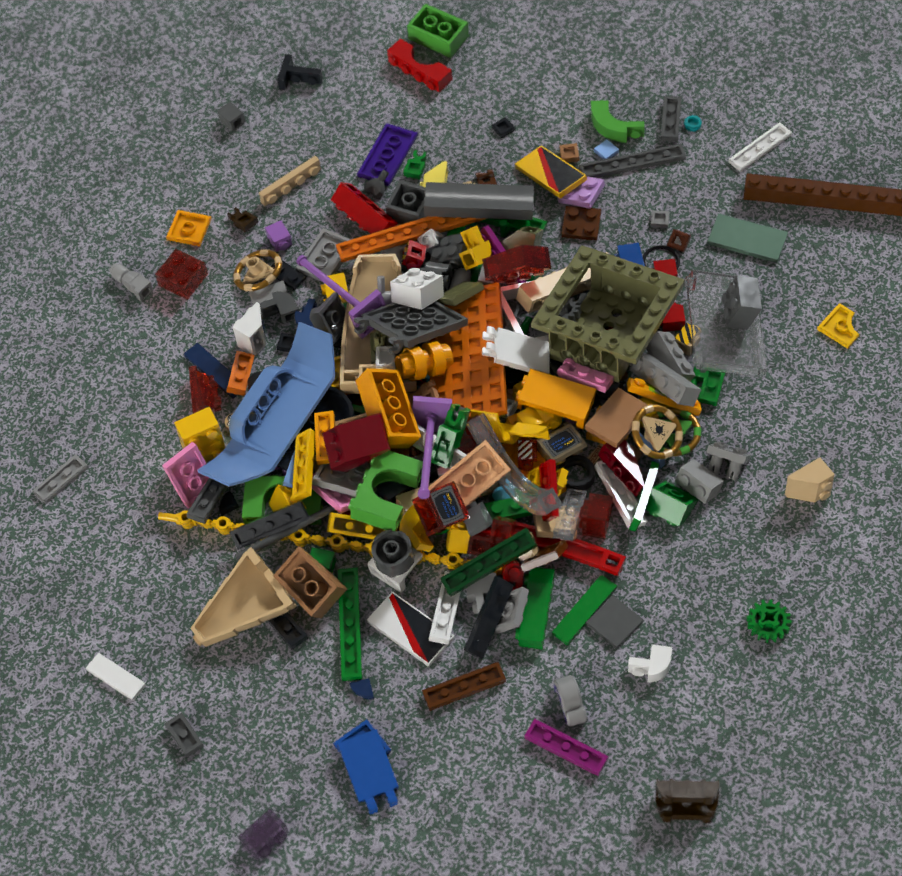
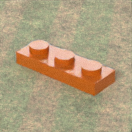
[226,351,255,396]

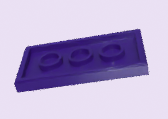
[357,123,418,186]

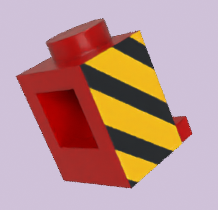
[402,240,426,269]

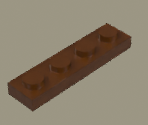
[422,662,506,711]

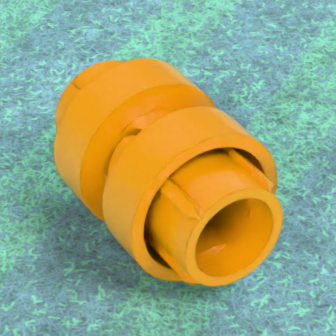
[395,341,453,381]

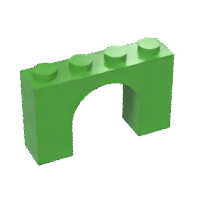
[348,450,423,531]
[242,475,323,525]

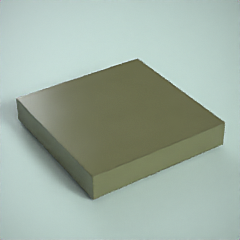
[437,281,484,306]

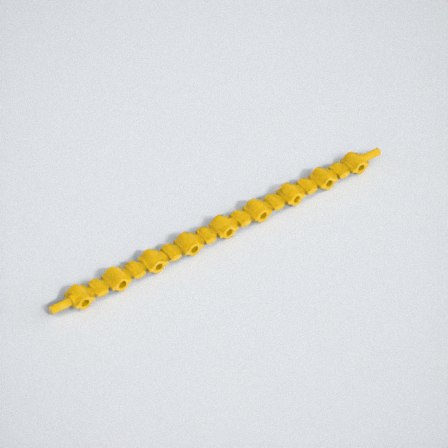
[158,510,504,576]

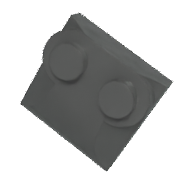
[310,292,346,344]

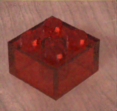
[155,249,208,300]

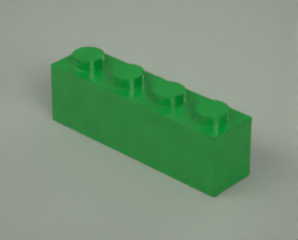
[515,567,555,650]

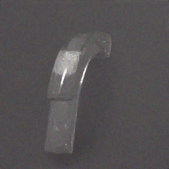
[466,413,563,516]

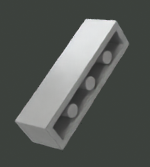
[629,354,701,407]

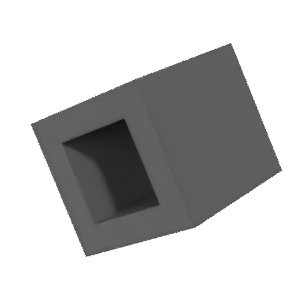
[217,102,246,132]

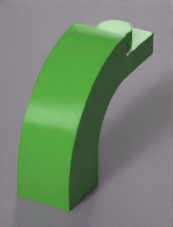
[591,100,645,142]

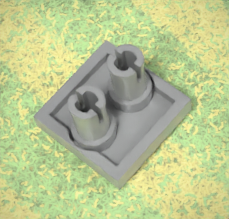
[706,441,751,481]

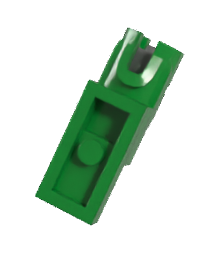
[431,404,470,469]

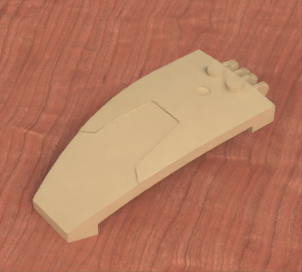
[340,254,417,401]

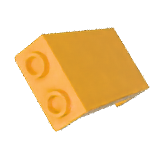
[515,368,596,430]

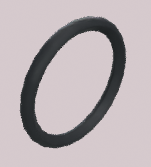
[642,245,680,270]

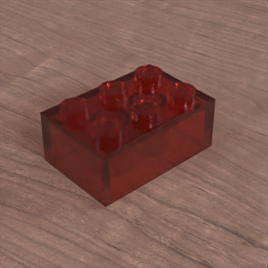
[482,245,551,285]

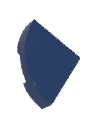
[349,678,374,699]

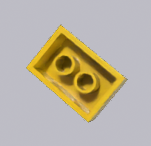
[174,407,226,463]

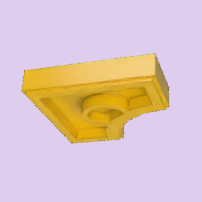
[817,303,859,349]

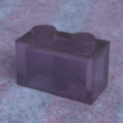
[238,809,289,861]

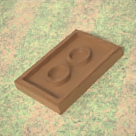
[585,388,647,448]

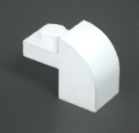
[628,645,672,682]

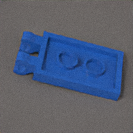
[337,729,399,815]

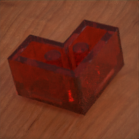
[579,493,613,539]
[467,516,517,556]

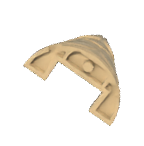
[191,547,297,647]

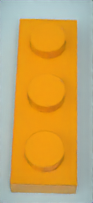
[314,410,335,465]

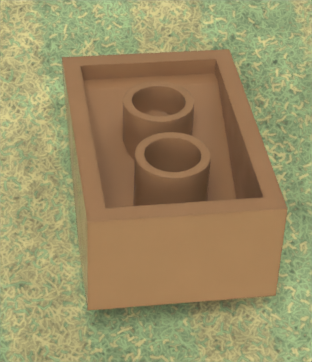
[273,546,347,618]

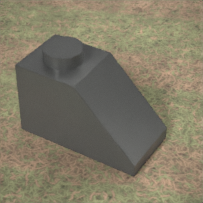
[463,501,494,537]

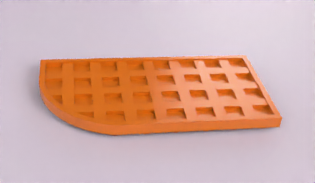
[428,282,508,421]

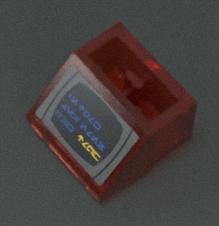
[412,481,470,537]

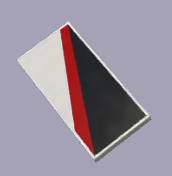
[367,591,455,667]

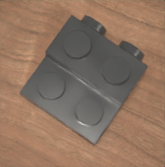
[430,234,467,269]

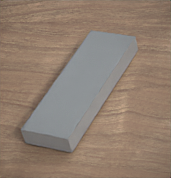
[32,454,89,504]

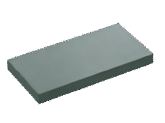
[707,213,788,263]

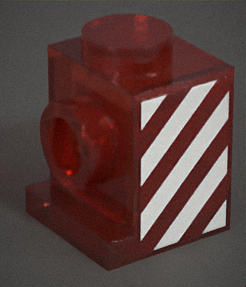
[517,440,537,471]

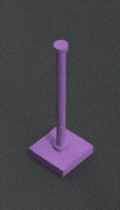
[296,255,386,339]
[412,396,452,499]

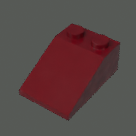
[322,413,391,472]

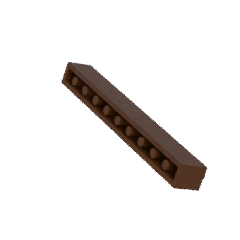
[743,173,902,216]

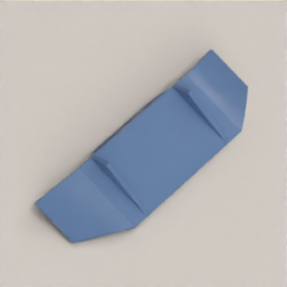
[198,322,335,487]

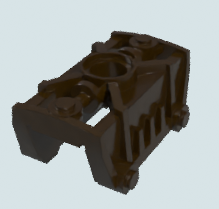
[655,778,720,823]

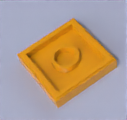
[166,210,212,246]

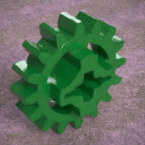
[746,599,792,643]

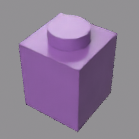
[265,220,292,252]

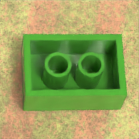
[407,4,469,58]

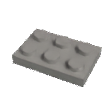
[296,228,352,282]

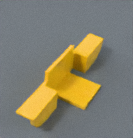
[465,410,550,444]

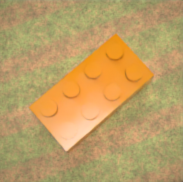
[355,368,421,449]

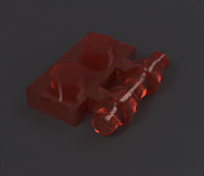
[190,370,222,412]

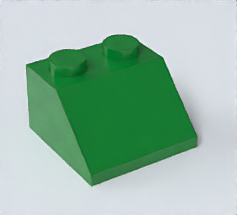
[645,481,699,526]

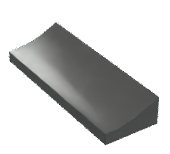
[424,182,534,220]

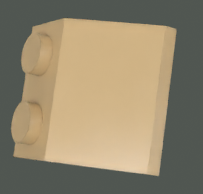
[785,457,835,502]

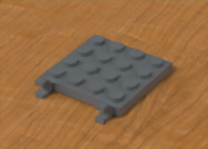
[354,301,468,355]

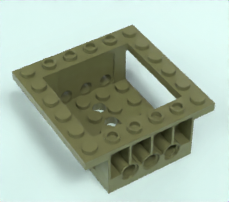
[531,245,685,383]

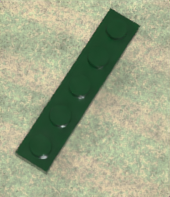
[440,527,537,597]

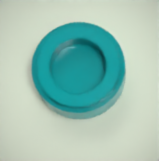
[684,115,702,132]

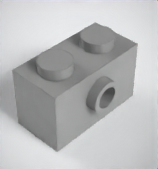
[675,459,724,504]

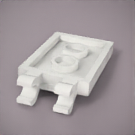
[482,326,550,374]

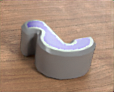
[553,675,587,727]

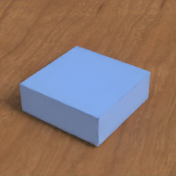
[594,139,619,160]

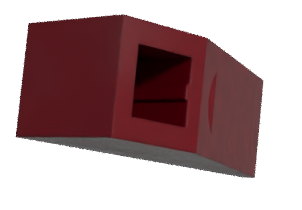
[598,439,645,497]

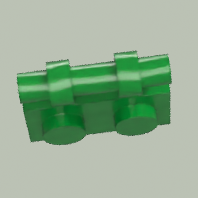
[690,366,726,406]

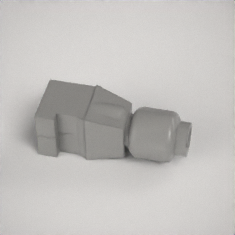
[109,263,153,301]

